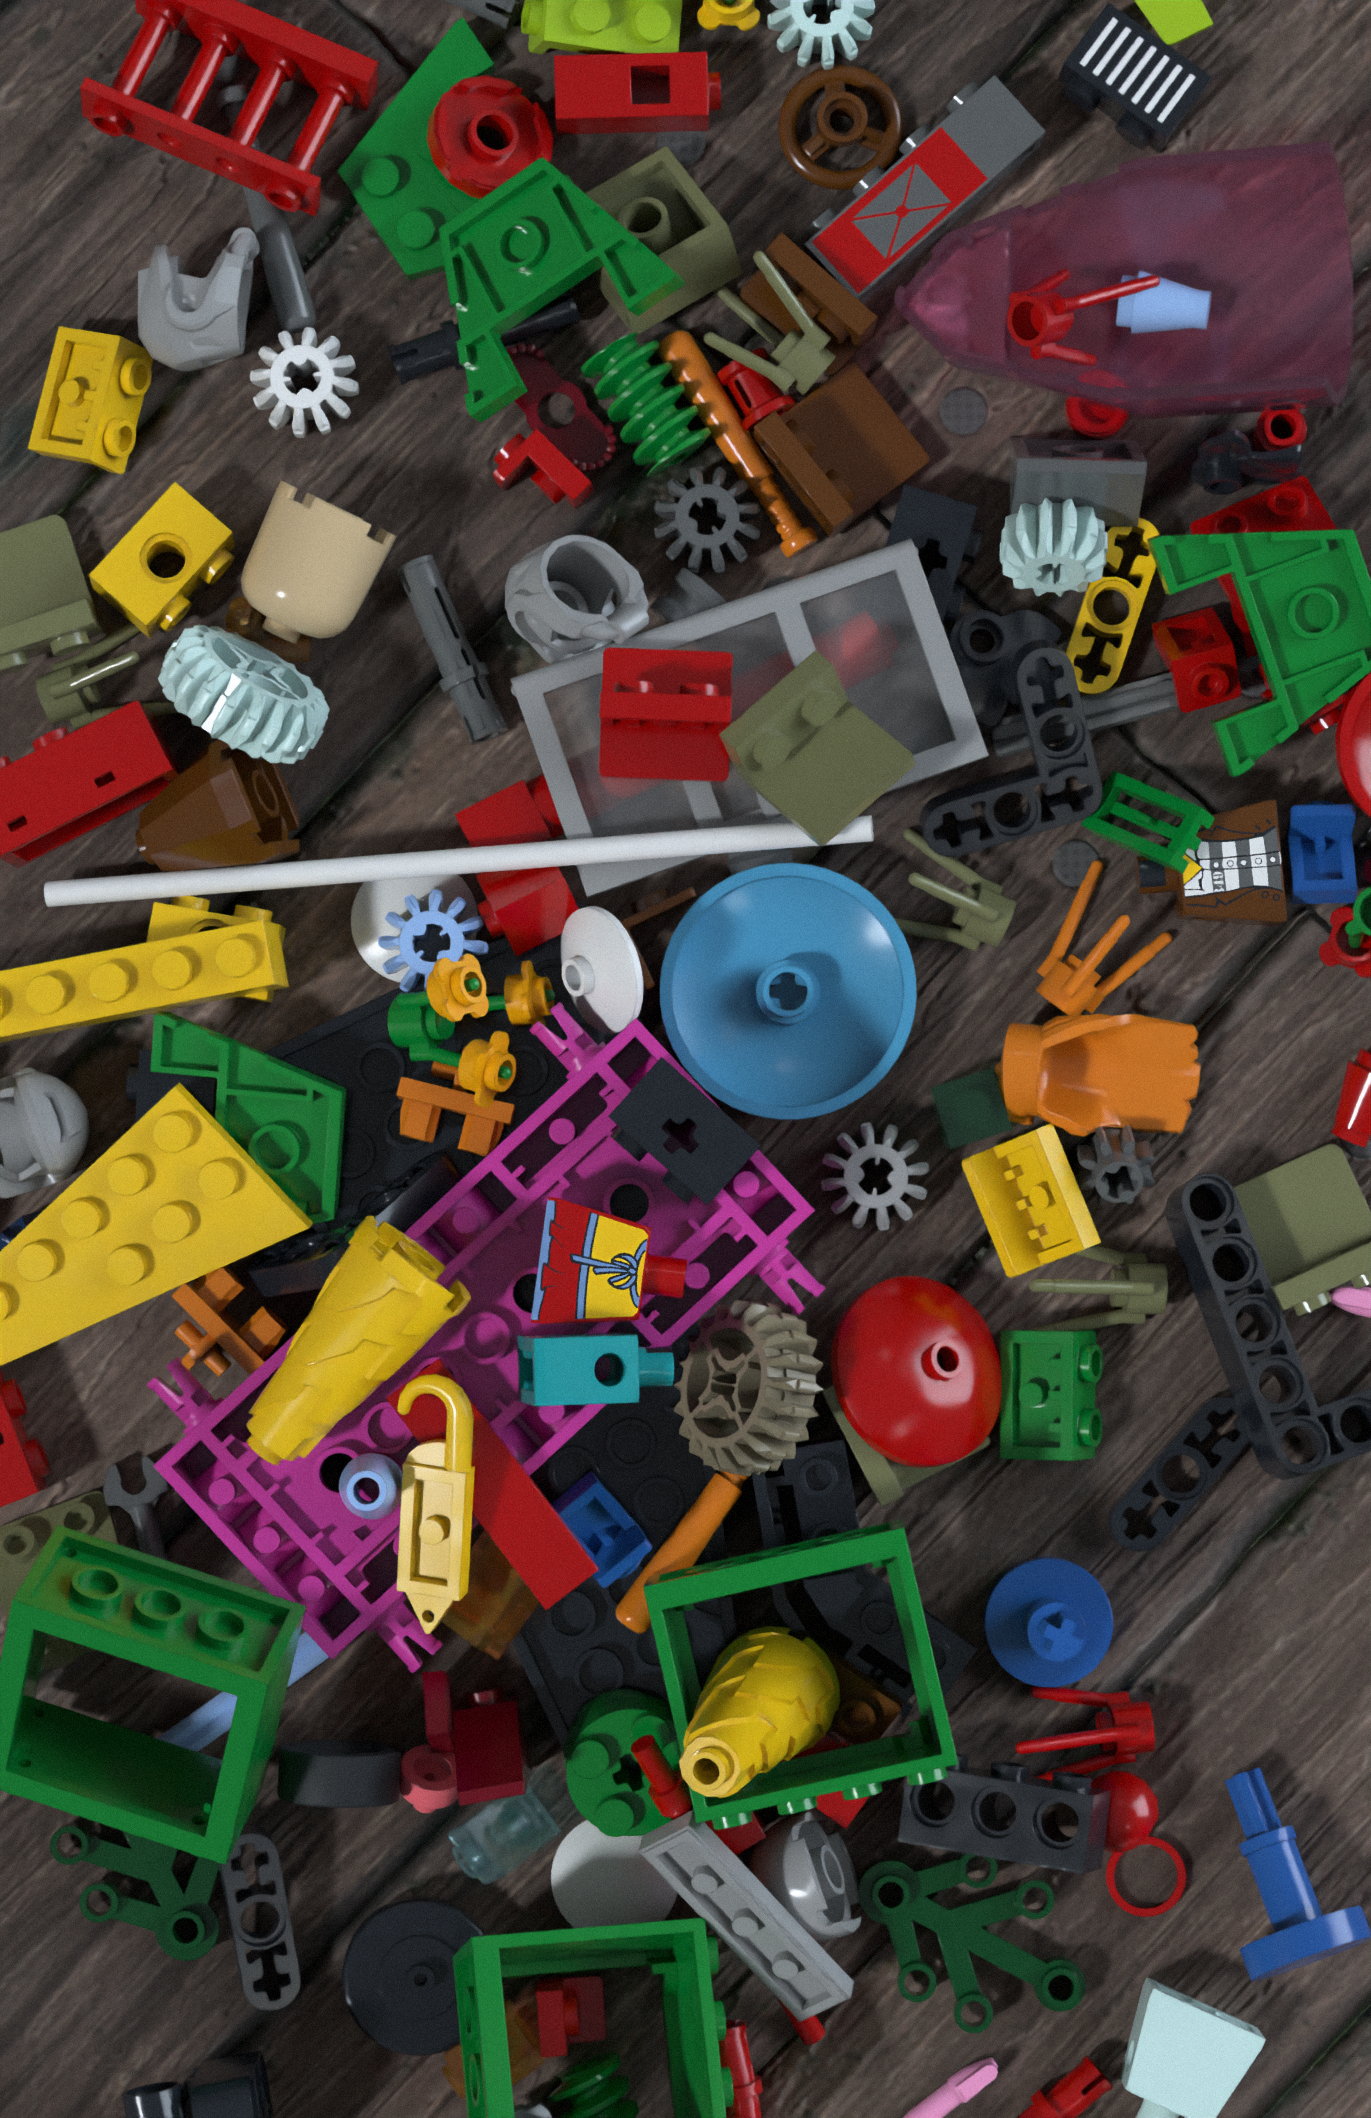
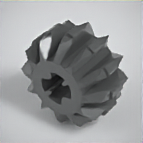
[654,467,760,575]

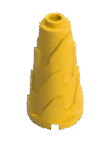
[246,1216,471,1466]
[679,1626,840,1798]

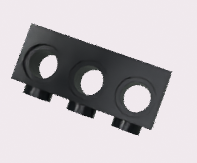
[898,1753,1111,1874]

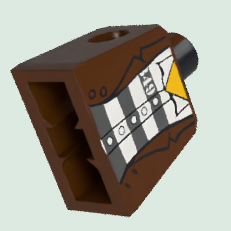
[1135,800,1287,926]

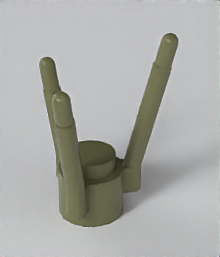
[704,251,836,395]
[35,622,180,731]
[894,828,1016,951]
[1028,1245,1168,1331]

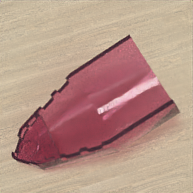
[894,141,1354,419]

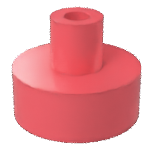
[400,1745,458,1813]

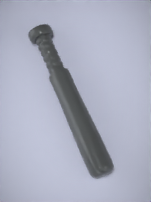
[215,85,316,334]

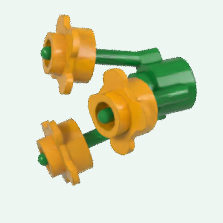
[387,954,555,1108]

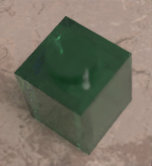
[927,1068,1012,1151]

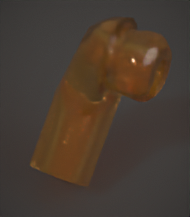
[224,596,312,662]

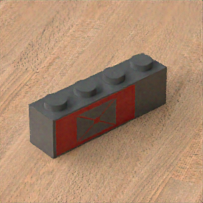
[804,75,1046,305]

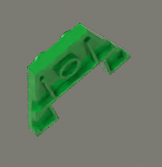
[337,17,573,281]
[439,157,685,423]
[1147,529,1371,777]
[151,1011,346,1224]

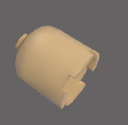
[241,481,397,644]

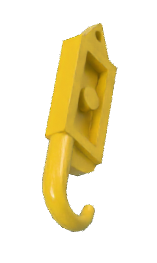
[397,1374,475,1634]

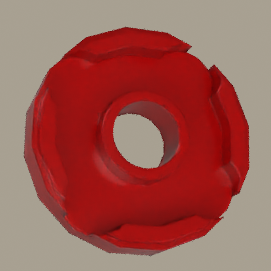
[427,75,553,199]

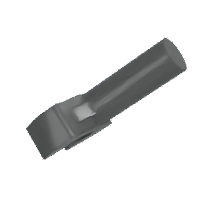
[103,1455,171,1561]

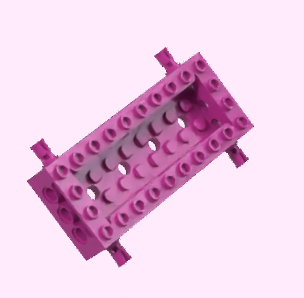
[147,1002,826,1673]

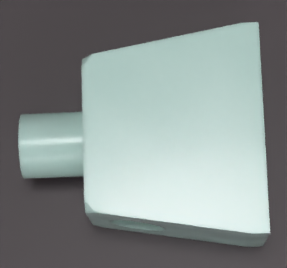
[1120,1978,1266,2118]

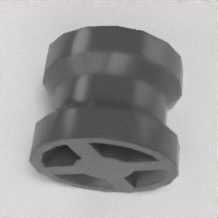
[650,567,727,647]

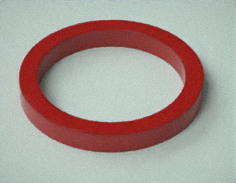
[1105,1835,1186,1917]

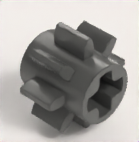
[1075,1125,1155,1206]

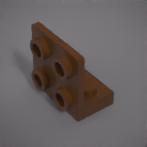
[753,363,929,539]

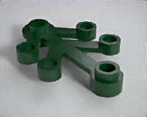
[50,1823,220,1961]
[858,1853,1086,2033]

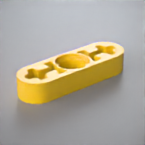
[1065,518,1159,696]

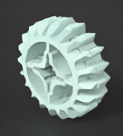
[158,625,330,764]

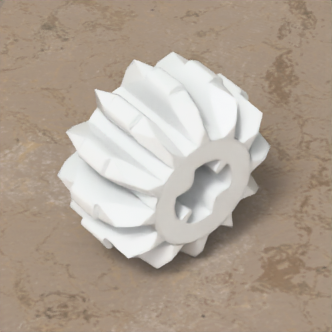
[250,327,359,438]

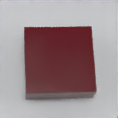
[422,1670,455,1753]

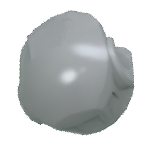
[138,227,260,372]
[505,535,649,664]
[0,1067,90,1199]

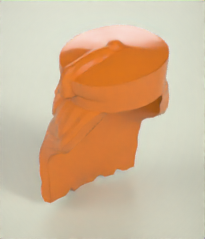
[995,1013,1201,1137]

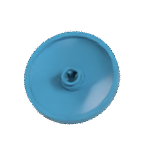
[660,863,917,1120]

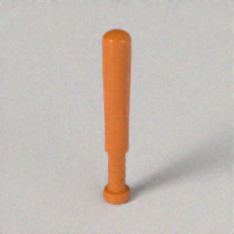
[657,330,818,559]
[615,1471,749,1634]

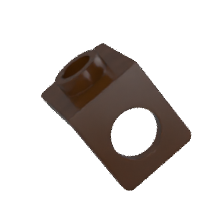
[620,887,697,993]

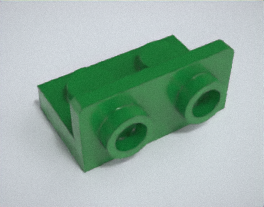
[1000,1330,1103,1461]

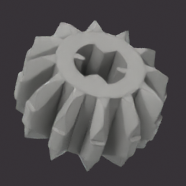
[820,1123,929,1231]

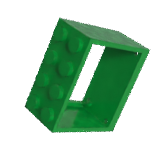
[643,1519,958,1830]
[0,1525,306,1865]
[452,1918,734,2118]

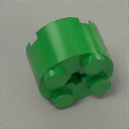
[563,1688,681,1837]

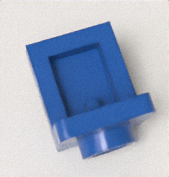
[1284,801,1358,904]
[551,1471,652,1588]

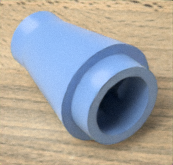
[1116,270,1211,334]
[339,1453,402,1519]

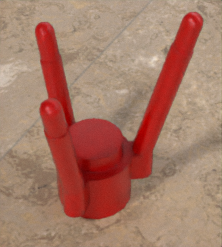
[1007,269,1160,367]
[1015,1685,1155,1780]

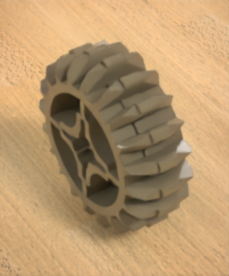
[673,1299,824,1476]

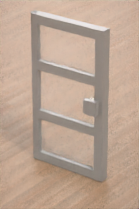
[510,538,989,898]

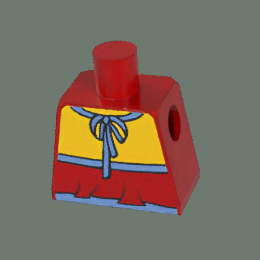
[531,1197,688,1324]

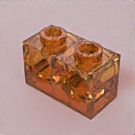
[428,1530,540,1660]

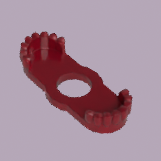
[507,343,616,472]

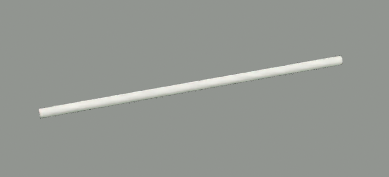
[44,815,874,907]

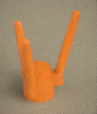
[1035,860,1172,1015]

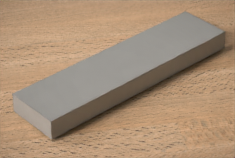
[639,1810,854,2022]

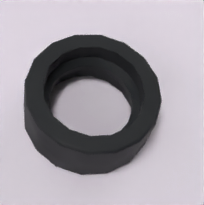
[277,1740,401,1808]

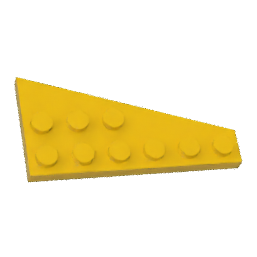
[0,1082,313,1366]

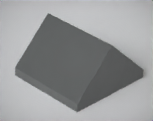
[1009,437,1147,527]

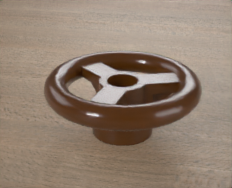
[778,65,904,190]

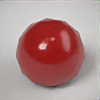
[1091,1771,1159,1853]

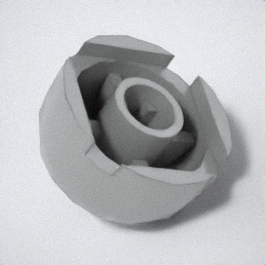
[749,1808,861,1943]

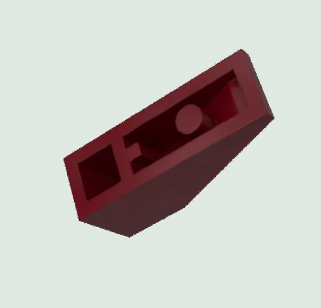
[452,1686,532,1806]

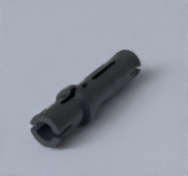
[387,289,580,386]

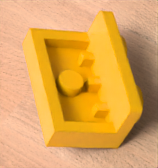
[961,1123,1101,1278]

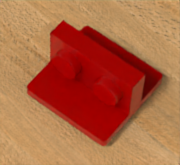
[599,647,733,783]

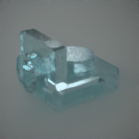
[447,1786,561,1885]

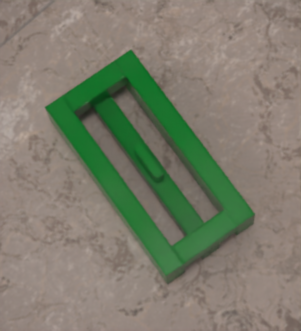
[1081,770,1215,874]

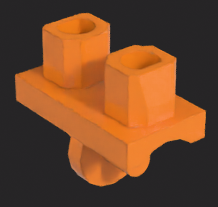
[396,1045,516,1157]
[171,1265,289,1377]

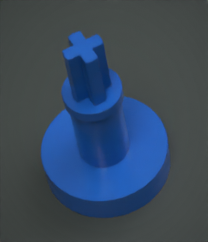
[983,1556,1113,1687]
[1225,1768,1371,1981]

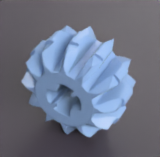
[378,890,489,993]

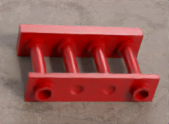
[80,0,378,216]

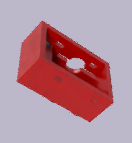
[0,700,182,869]

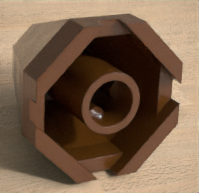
[135,739,300,872]

